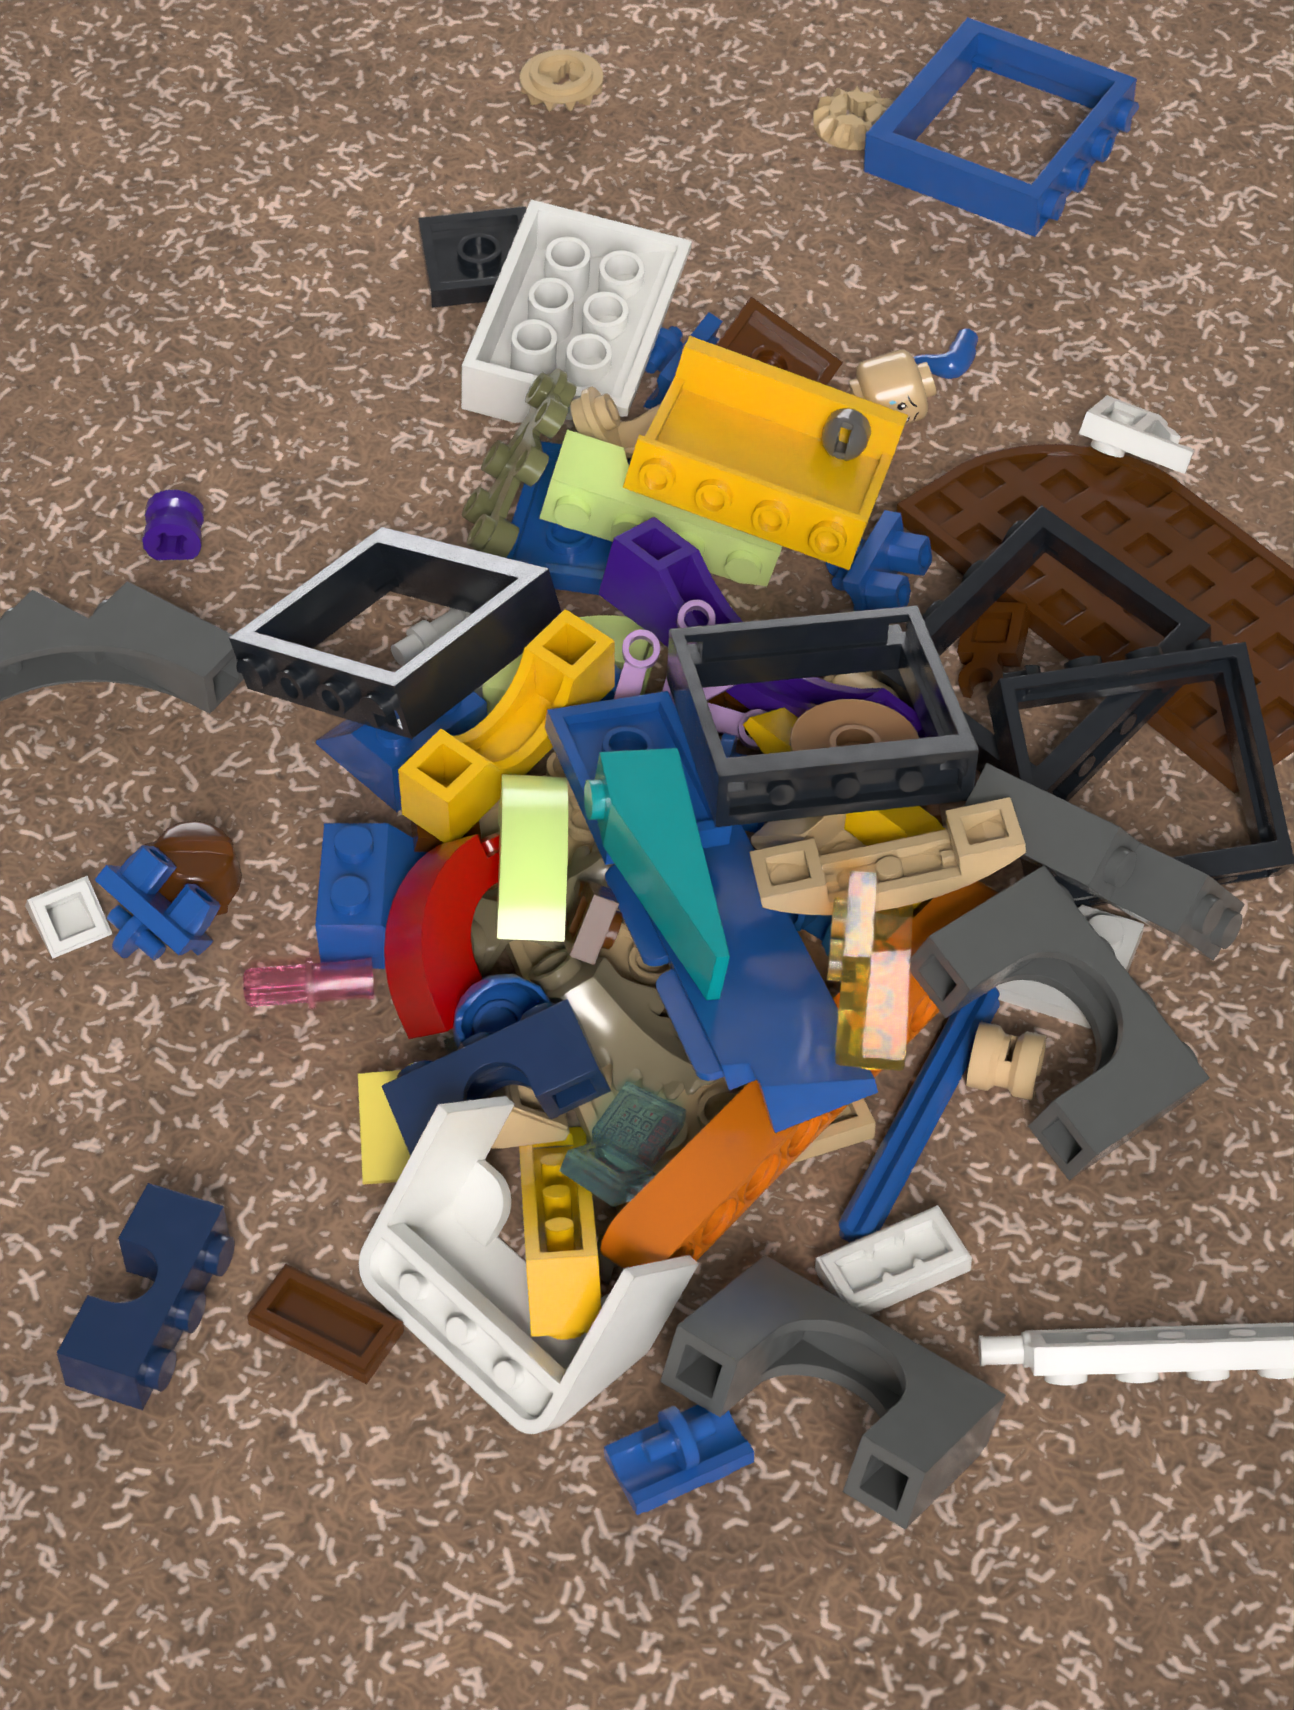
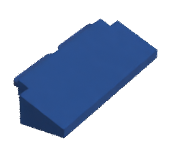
[605,825,878,1133]

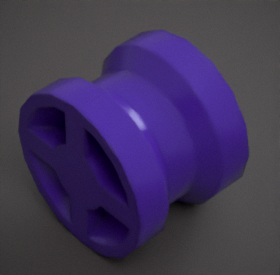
[142,490,204,560]

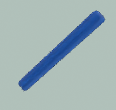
[839,987,1000,1243]

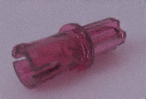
[243,957,374,1009]

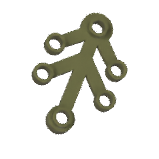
[462,368,577,558]

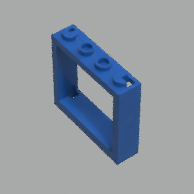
[864,17,1139,237]

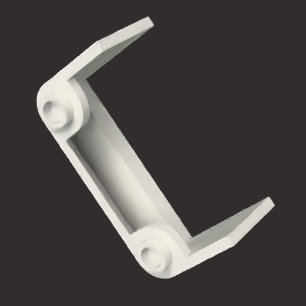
[359,1096,699,1434]

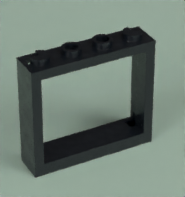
[876,505,1211,802]
[229,527,562,739]
[667,606,979,827]
[987,638,1294,908]

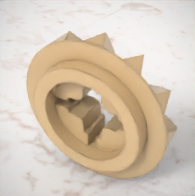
[520,49,603,112]
[813,85,893,150]

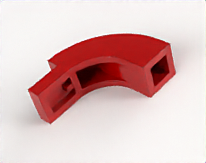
[384,832,499,1039]

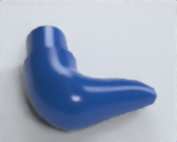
[913,328,978,379]

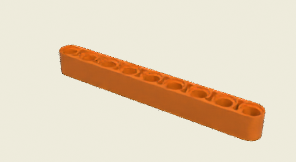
[600,881,998,1269]

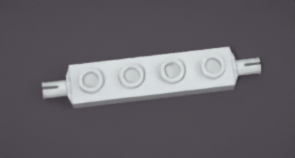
[978,1323,1294,1385]

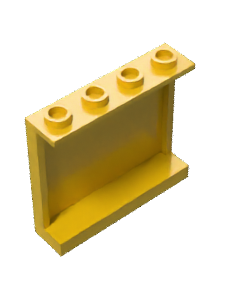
[623,336,908,570]

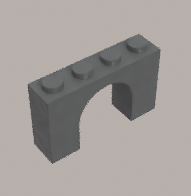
[905,865,1210,1181]
[660,1255,1006,1530]

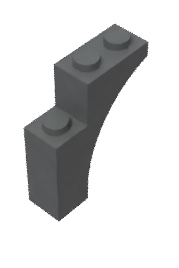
[0,581,244,714]
[964,763,1245,960]

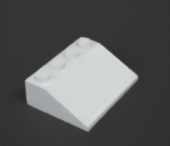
[461,200,692,423]

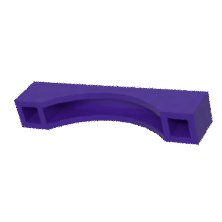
[598,517,927,738]

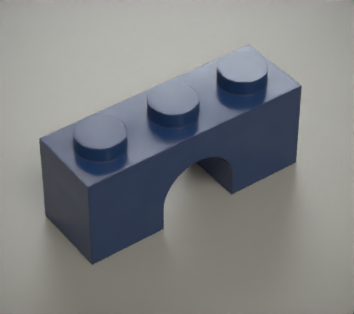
[382,999,611,1156]
[57,1183,235,1410]

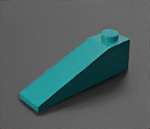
[584,748,730,1000]

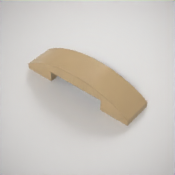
[750,797,1026,915]

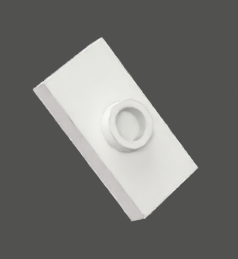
[815,1205,972,1315]

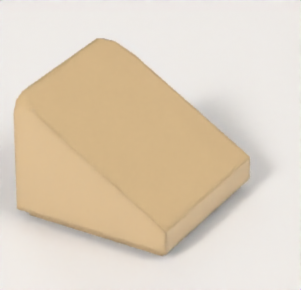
[491,1085,570,1149]

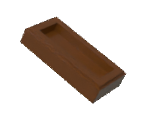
[247,1264,404,1384]

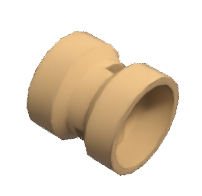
[966,1022,1047,1101]

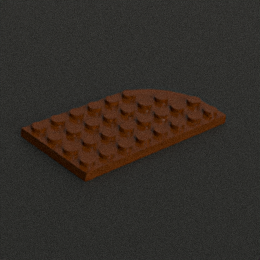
[897,444,1294,794]

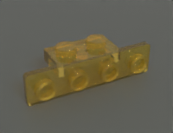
[827,871,913,1071]

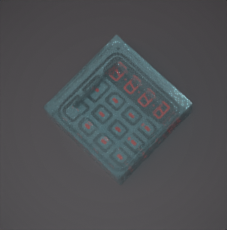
[592,1081,686,1171]
[559,1138,657,1207]

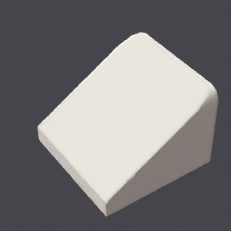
[25,876,112,959]

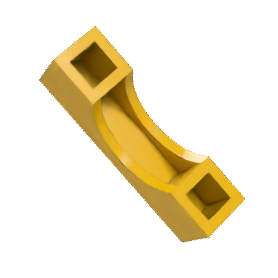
[398,609,615,843]

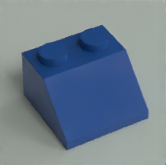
[316,692,488,812]
[315,823,427,969]

